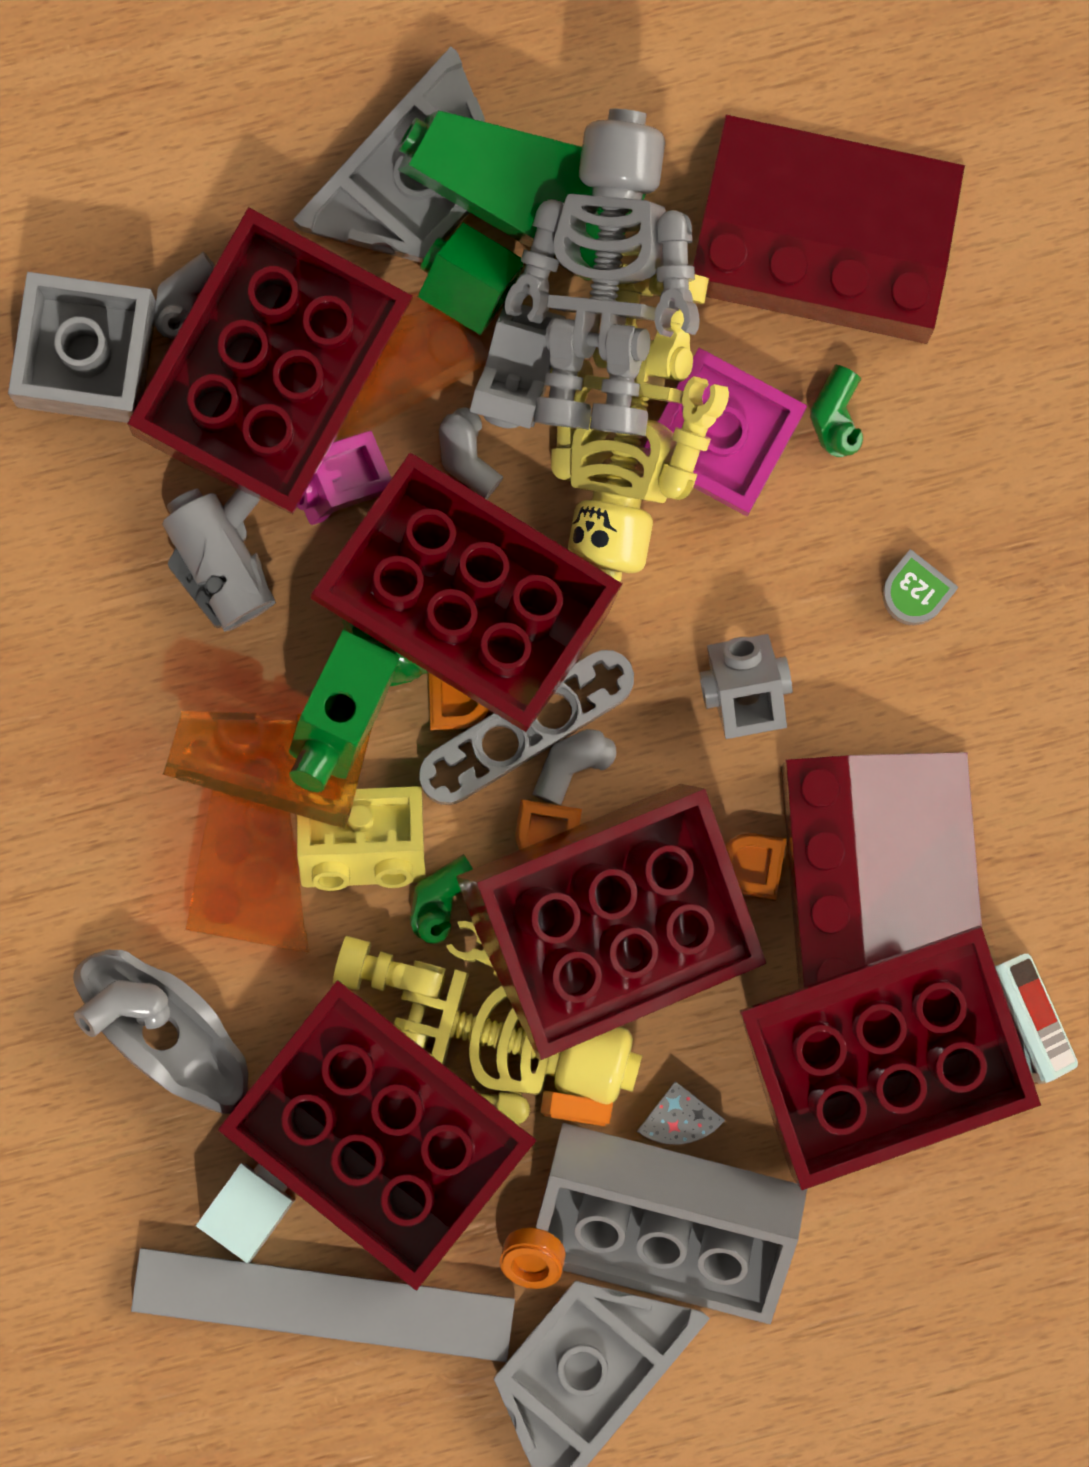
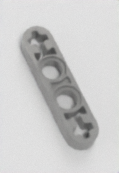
[419,650,634,805]

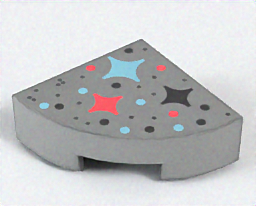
[637,1081,725,1145]

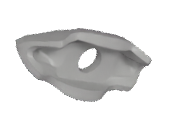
[73,949,248,1114]

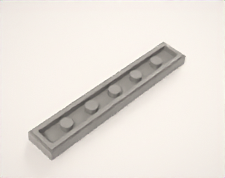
[131,1248,515,1362]

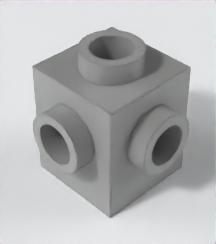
[699,634,793,739]

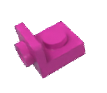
[298,431,392,525]

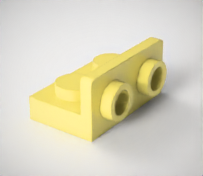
[297,786,426,891]

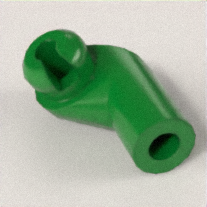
[810,364,863,457]
[410,854,473,944]

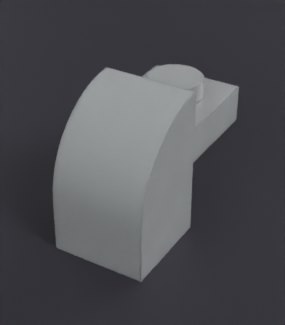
[470,304,566,429]

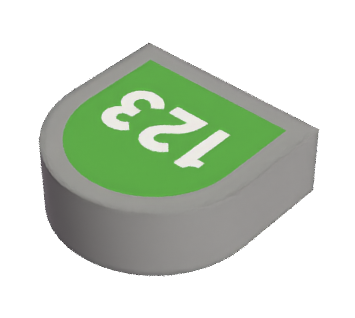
[882,549,959,625]

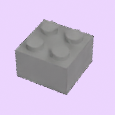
[8,272,156,423]

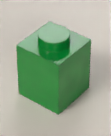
[418,222,525,335]

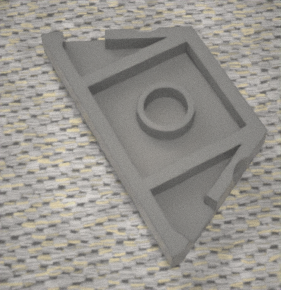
[293,47,485,263]
[494,1280,710,1467]

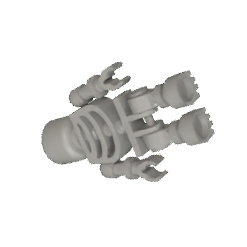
[505,108,700,436]

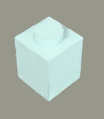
[196,1163,295,1263]

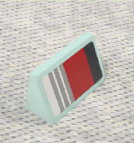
[995,954,1078,1084]

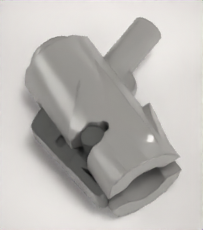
[162,489,276,632]

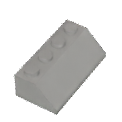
[535,1123,807,1325]

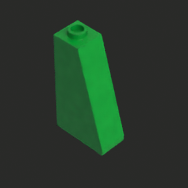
[397,110,646,281]

